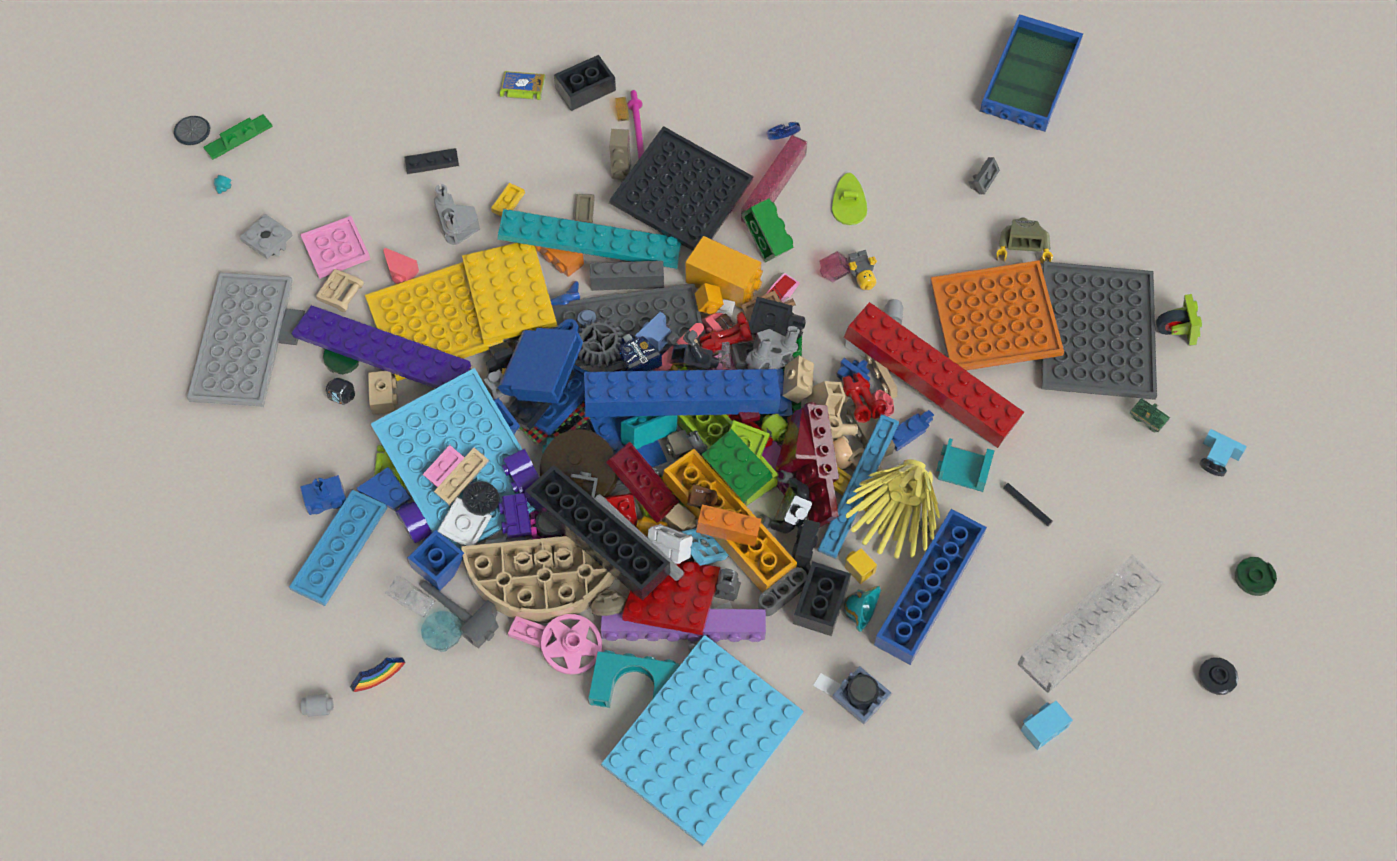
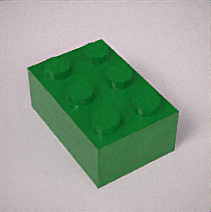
[741,198,794,263]
[702,429,773,503]

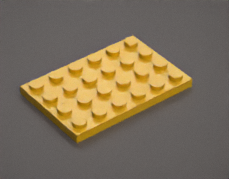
[462,243,557,344]

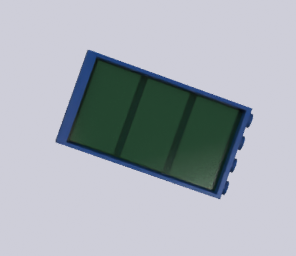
[980,14,1084,132]

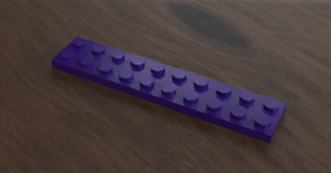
[292,305,472,389]

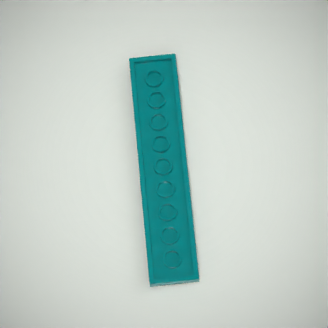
[497,209,681,269]

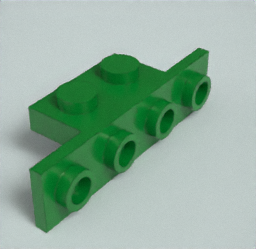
[203,114,273,160]

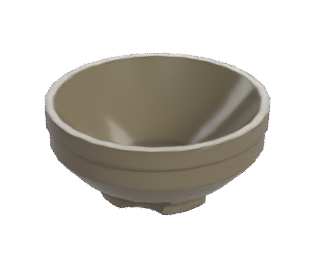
[591,589,627,616]

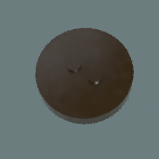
[540,429,619,498]

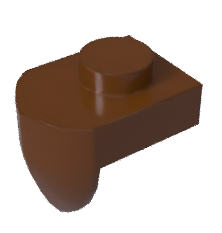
[687,484,718,509]

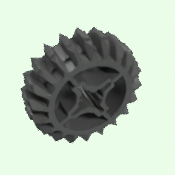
[578,319,625,367]

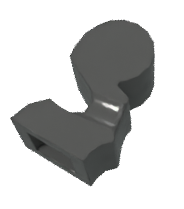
[714,568,741,602]

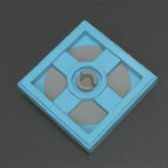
[680,528,729,566]

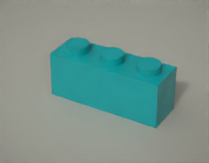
[621,415,677,449]

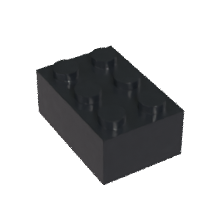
[554,55,616,111]
[793,561,851,636]

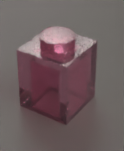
[819,251,850,282]

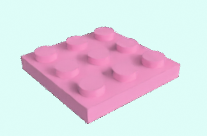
[300,216,371,279]

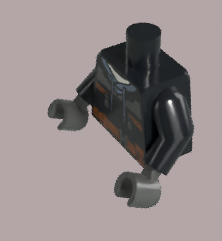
[667,330,719,370]
[760,470,812,534]

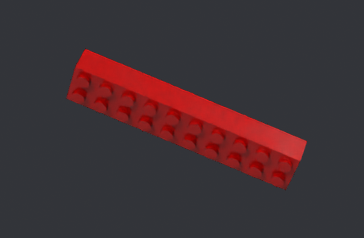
[844,302,1024,448]

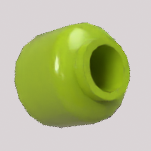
[761,414,788,442]

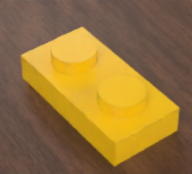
[491,183,525,217]

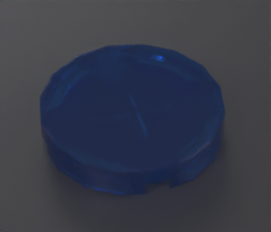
[766,122,801,140]

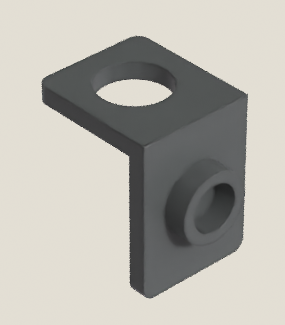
[571,472,598,498]

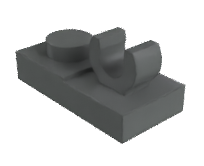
[969,157,1000,195]

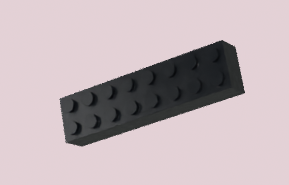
[525,465,671,601]

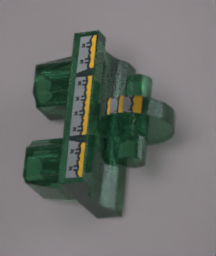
[1130,398,1170,433]

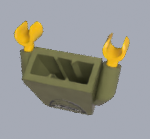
[996,217,1053,264]

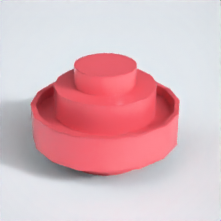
[872,390,894,417]

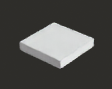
[438,497,492,546]

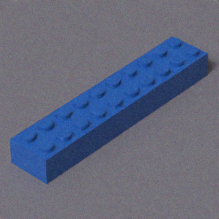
[584,369,781,417]

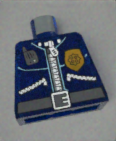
[620,334,662,371]

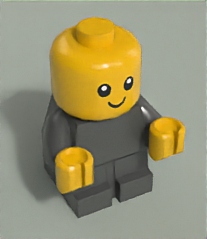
[847,250,877,290]

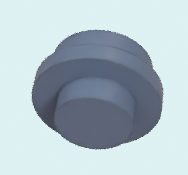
[578,310,596,326]

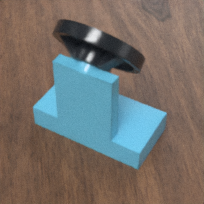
[1200,429,1247,477]

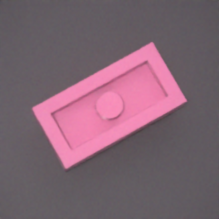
[423,445,465,488]
[508,616,553,648]

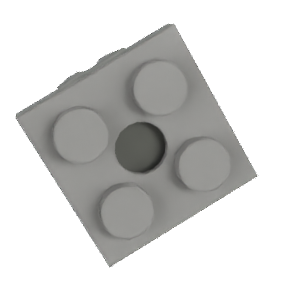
[240,214,293,259]

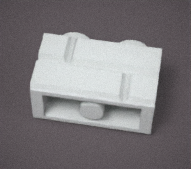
[648,524,693,564]

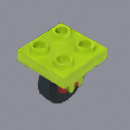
[1156,294,1202,346]

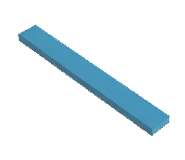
[818,414,899,559]

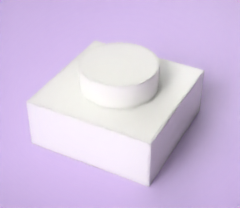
[716,299,735,319]

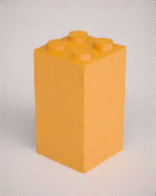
[685,236,763,309]

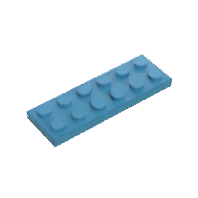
[289,490,387,606]

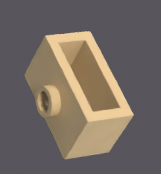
[783,356,814,404]
[368,371,398,415]

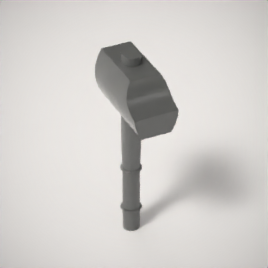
[421,581,499,648]

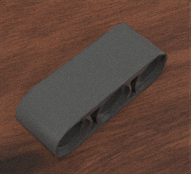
[758,567,807,616]

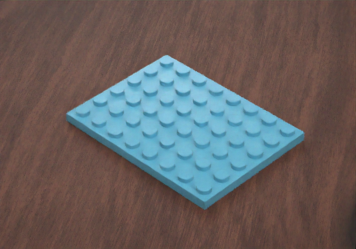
[371,368,536,551]
[601,635,804,846]

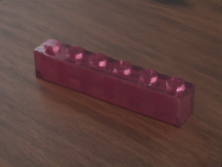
[741,135,807,223]

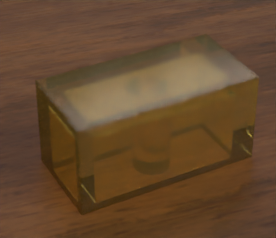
[615,97,629,122]

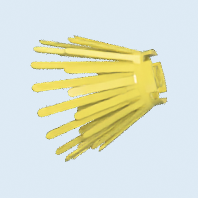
[846,459,940,558]

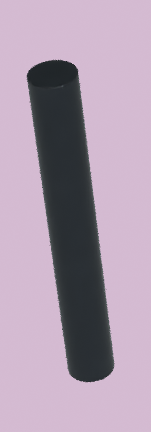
[1003,483,1053,526]

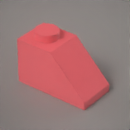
[383,248,419,284]

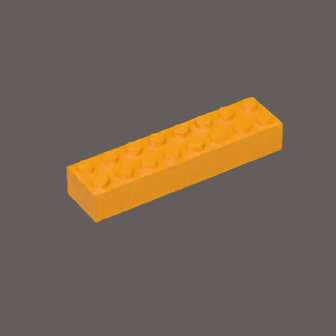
[663,449,797,593]

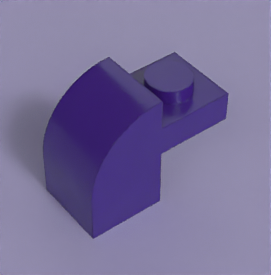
[395,502,432,543]

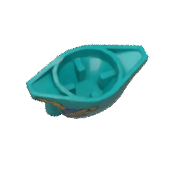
[844,586,881,632]

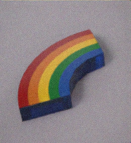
[350,657,406,692]

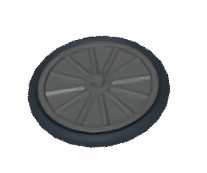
[174,116,211,145]

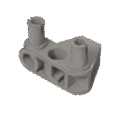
[434,184,480,245]
[746,326,800,369]

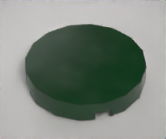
[323,349,360,375]
[1235,557,1277,596]

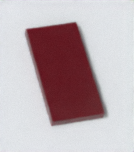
[606,442,680,523]

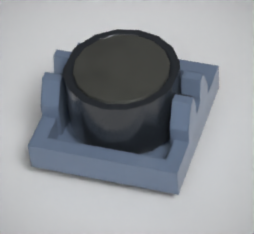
[832,666,891,724]

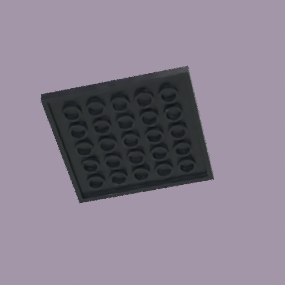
[609,126,754,251]

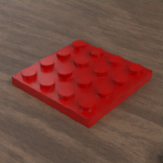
[622,561,721,635]

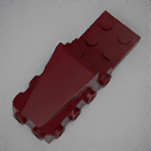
[775,402,839,528]

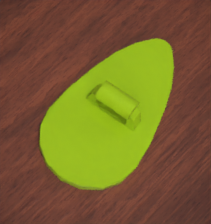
[832,173,867,225]

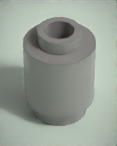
[885,299,903,324]
[301,694,334,717]

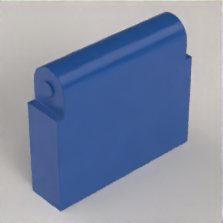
[498,328,583,403]

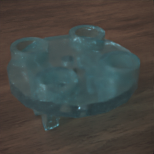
[421,611,462,652]

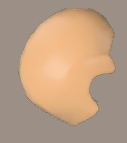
[833,437,852,469]

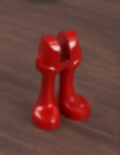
[699,312,753,353]
[842,372,888,423]

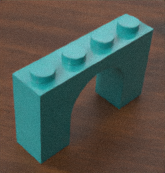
[589,650,680,708]

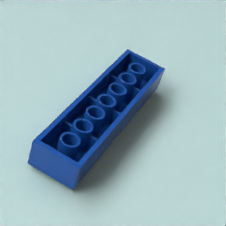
[874,509,987,665]

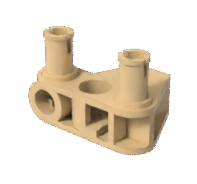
[807,381,858,440]

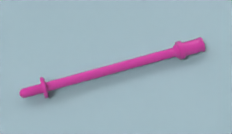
[627,90,644,160]

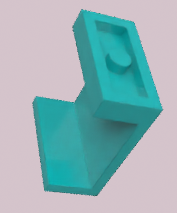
[936,438,995,492]

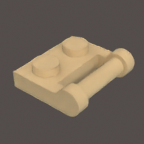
[316,269,364,312]

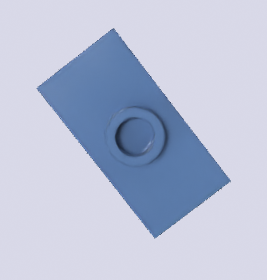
[635,312,671,351]

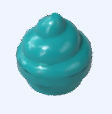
[214,175,232,194]

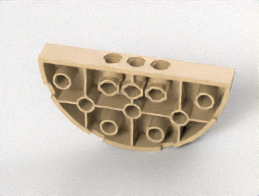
[461,536,615,623]

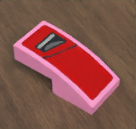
[765,273,800,302]

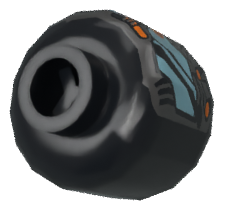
[326,378,355,405]

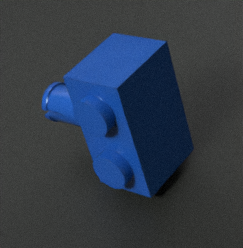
[300,475,346,515]

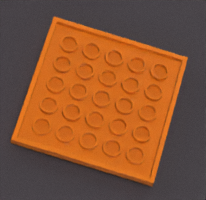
[931,260,1064,371]

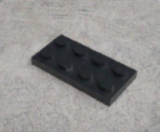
[507,369,576,430]

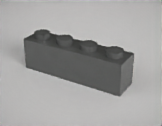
[590,261,664,291]

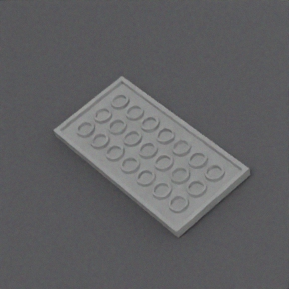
[187,273,293,407]

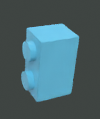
[1021,701,1073,750]

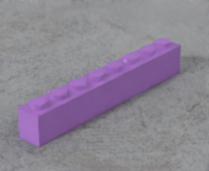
[601,609,766,642]

